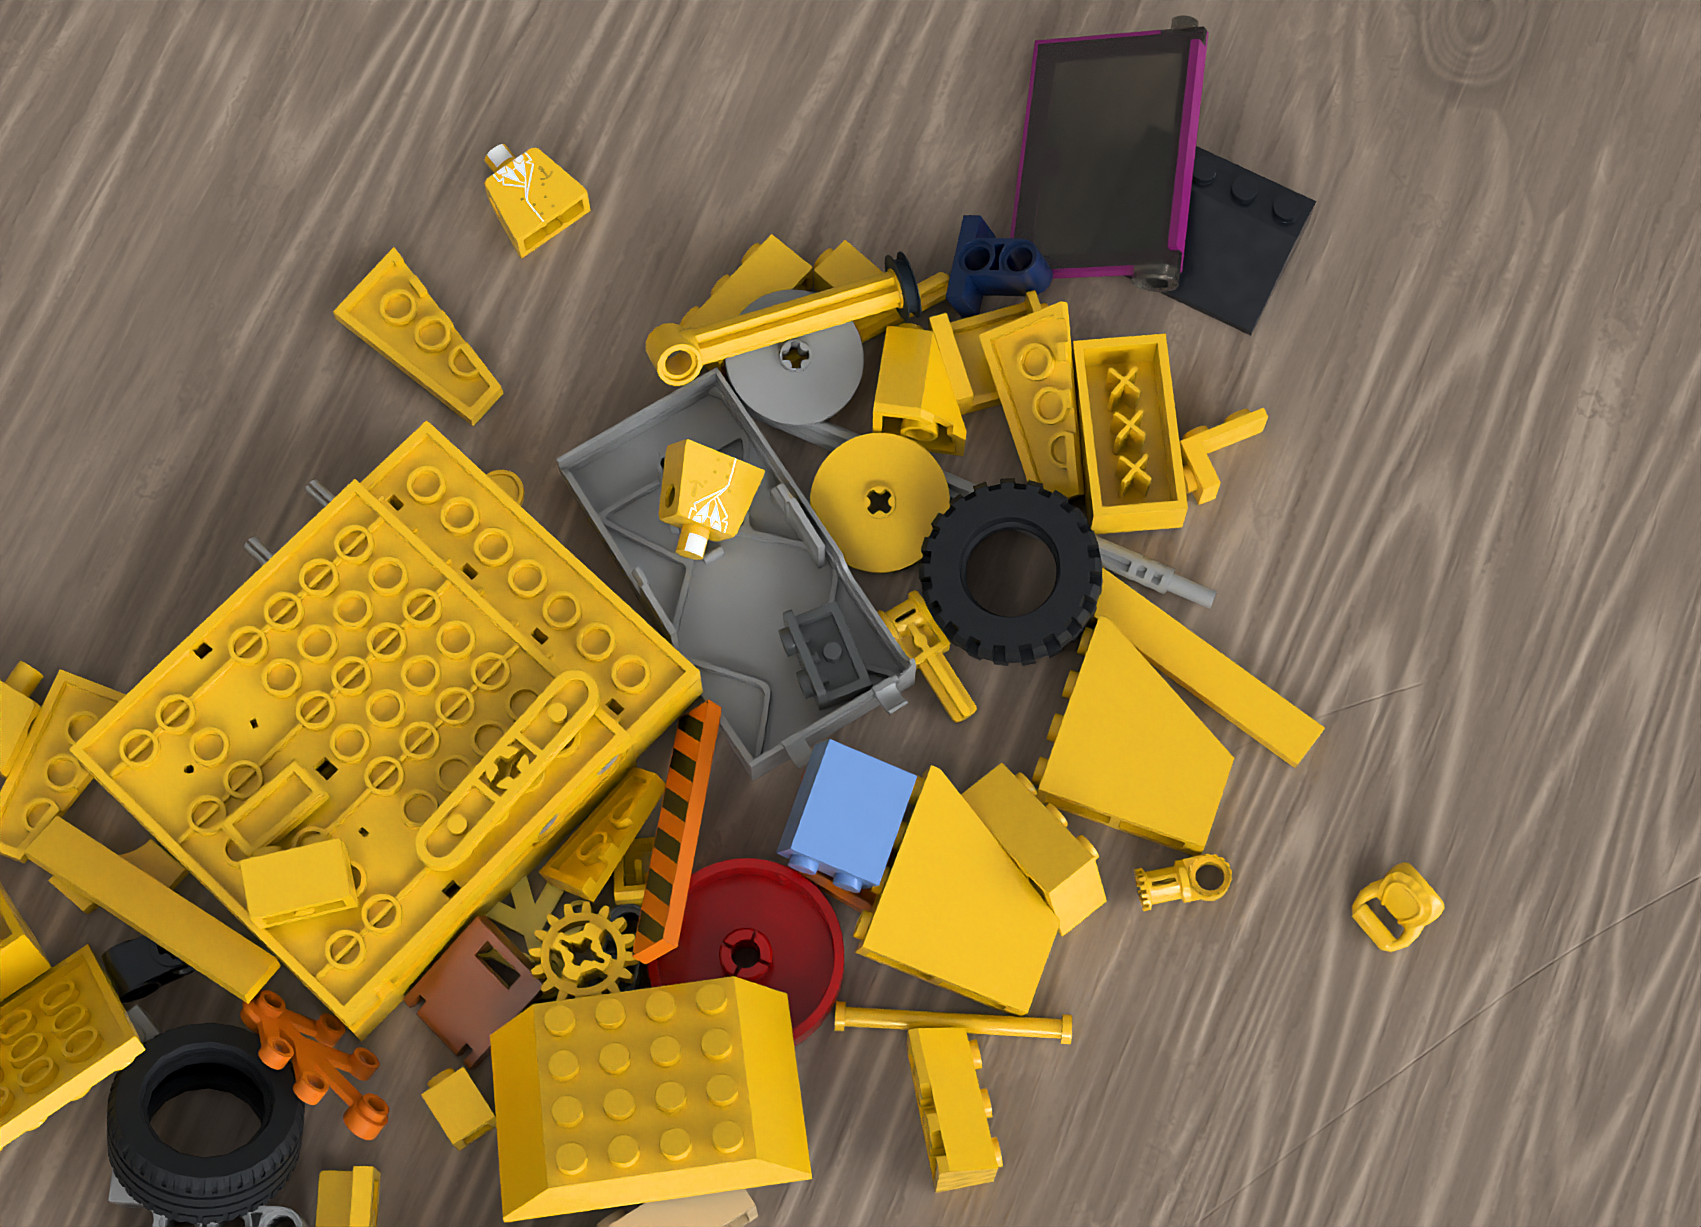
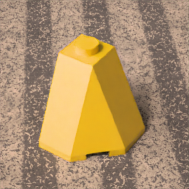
[872,323,967,456]

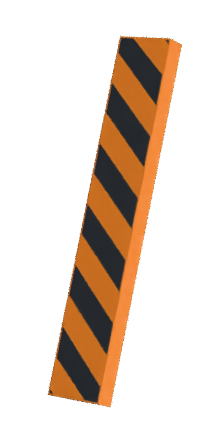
[632,699,722,964]

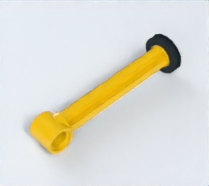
[646,251,922,386]

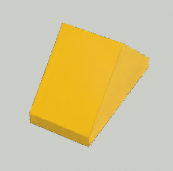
[614,837,655,907]

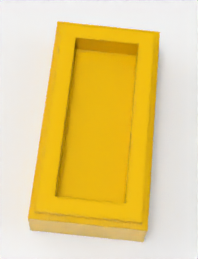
[218,758,330,858]

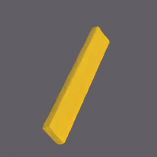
[1091,567,1325,768]
[24,816,281,1004]

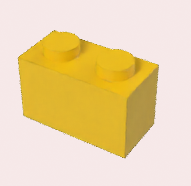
[239,834,359,929]

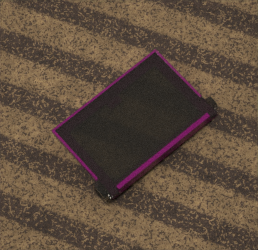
[1010,15,1209,292]

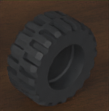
[919,478,1103,666]

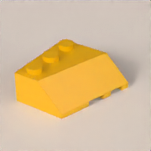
[906,1027,1003,1193]

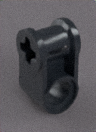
[101,935,196,1003]

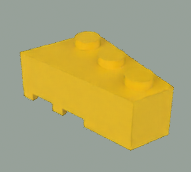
[961,763,1107,937]

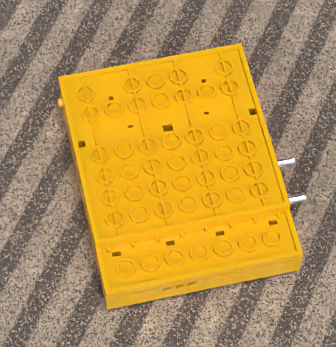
[68,420,703,1042]

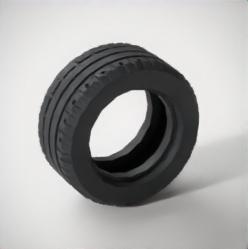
[107,1023,305,1224]

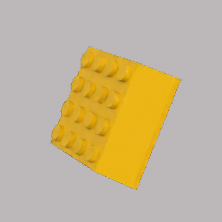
[490,976,812,1223]

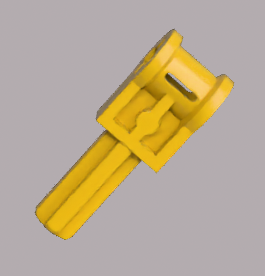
[877,590,977,723]

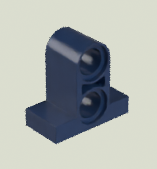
[945,215,1053,318]

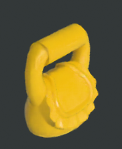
[1351,862,1444,952]

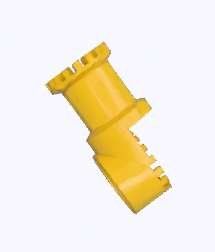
[1134,854,1232,911]

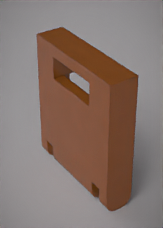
[403,915,547,1070]

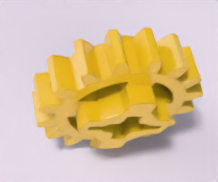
[529,901,639,1001]

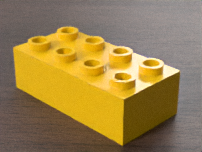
[1072,333,1188,535]

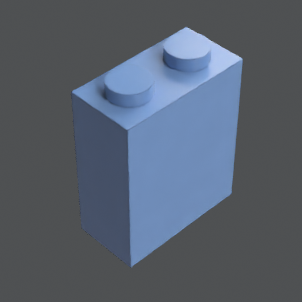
[776,739,917,893]

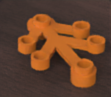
[240,990,389,1140]

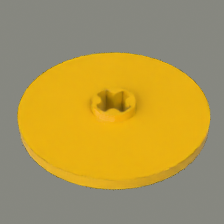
[810,433,950,573]

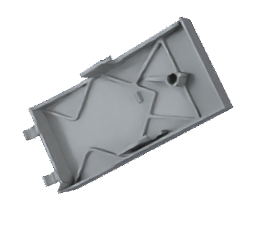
[556,367,916,781]

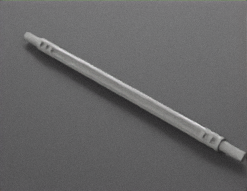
[708,383,1217,609]

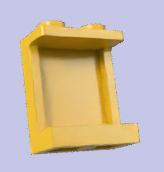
[928,290,1048,415]

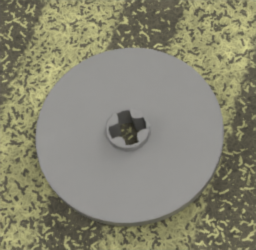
[725,289,864,427]

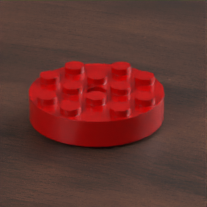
[647,858,844,1047]

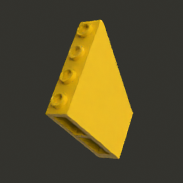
[1031,615,1234,856]
[852,765,1061,1017]

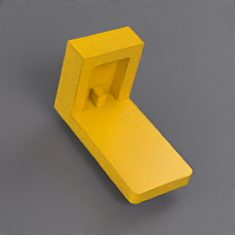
[1180,408,1268,505]

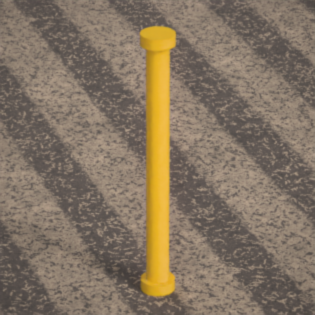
[834,1001,1072,1044]

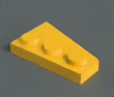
[539,766,666,903]

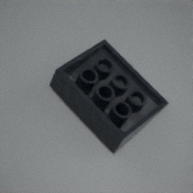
[1088,125,1316,335]

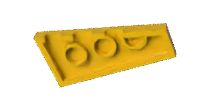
[333,247,504,427]
[979,301,1085,500]
[0,669,126,864]

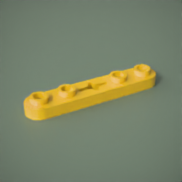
[415,669,600,871]

